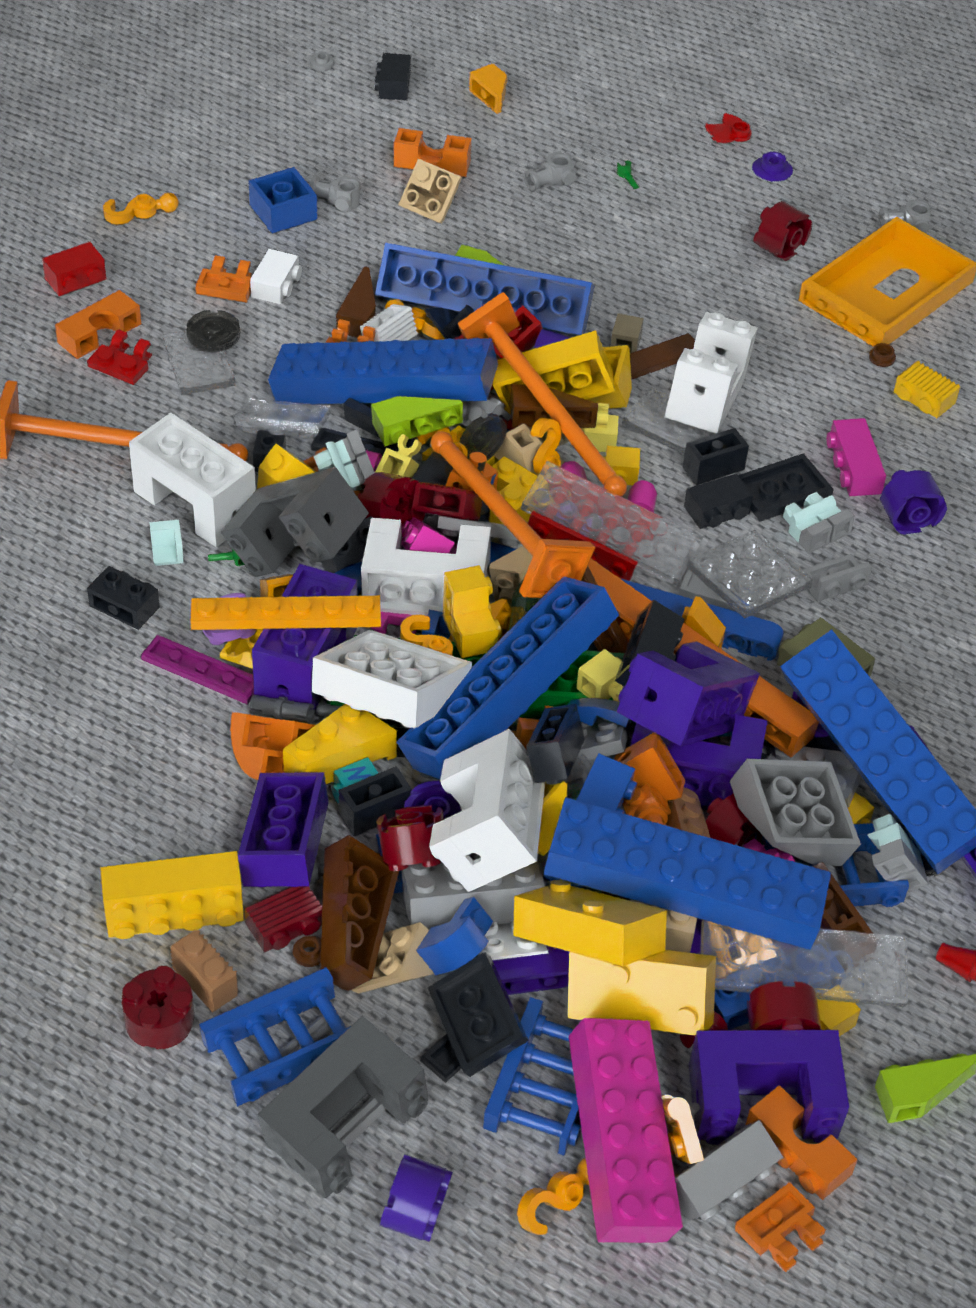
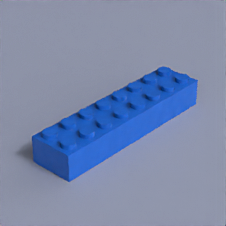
[375,242,595,336]
[268,338,498,405]
[397,577,619,780]
[780,629,976,874]
[544,797,831,950]

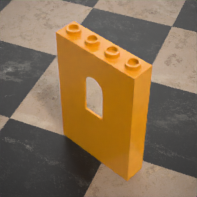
[799,216,976,347]

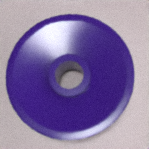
[752,151,793,182]

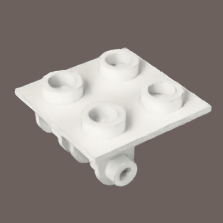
[478,920,548,960]

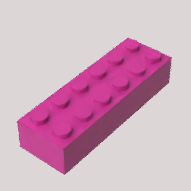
[568,1018,683,1243]

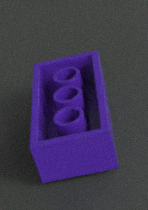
[238,772,329,887]

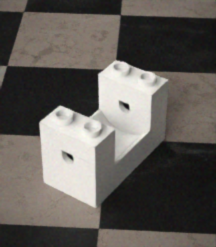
[665,312,758,434]
[129,413,256,548]
[361,518,491,616]
[429,729,545,892]

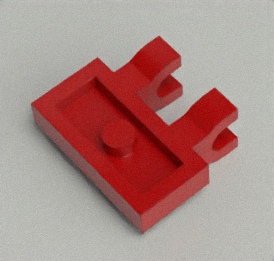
[87,329,152,385]

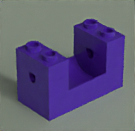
[252,564,357,710]
[617,641,760,746]
[631,715,768,810]
[688,1030,849,1145]

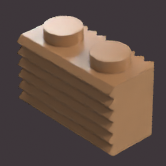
[170,930,238,1013]

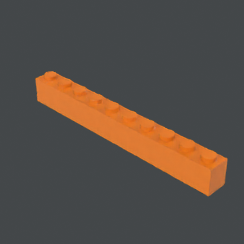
[588,559,819,758]

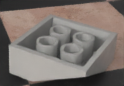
[730,759,861,866]

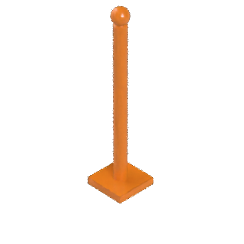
[458,292,627,498]
[0,380,248,461]
[430,431,595,598]

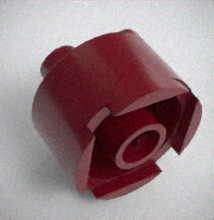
[753,201,812,261]
[358,472,425,527]
[705,793,763,847]
[376,805,444,871]
[122,966,195,1049]
[747,981,822,1030]

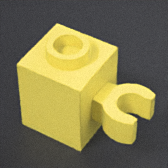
[581,403,619,452]
[375,434,422,478]
[576,649,624,702]

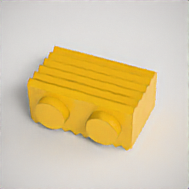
[894,360,960,418]

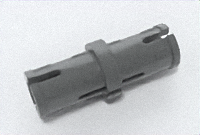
[249,695,315,724]

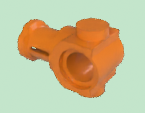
[623,783,671,826]

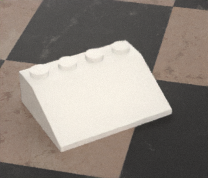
[312,629,472,728]

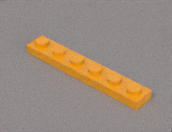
[190,595,381,630]

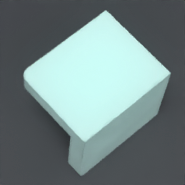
[149,520,184,566]

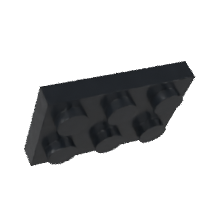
[738,453,834,522]
[428,952,529,1077]

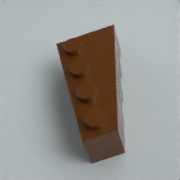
[320,835,399,991]

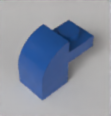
[416,897,493,975]

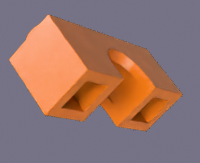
[394,128,472,177]
[55,290,141,359]
[745,1085,858,1200]

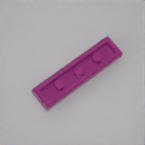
[141,635,254,705]

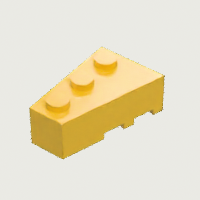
[283,704,397,784]

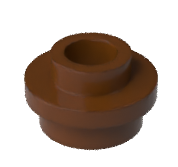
[869,343,896,367]
[293,936,321,967]

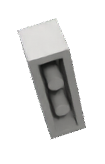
[675,1120,783,1221]

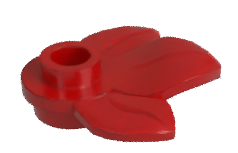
[705,113,752,143]

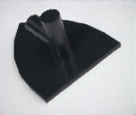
[425,305,474,339]

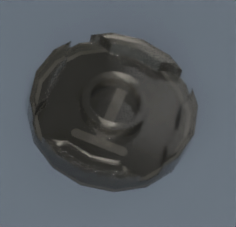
[186,310,241,352]
[460,413,507,461]

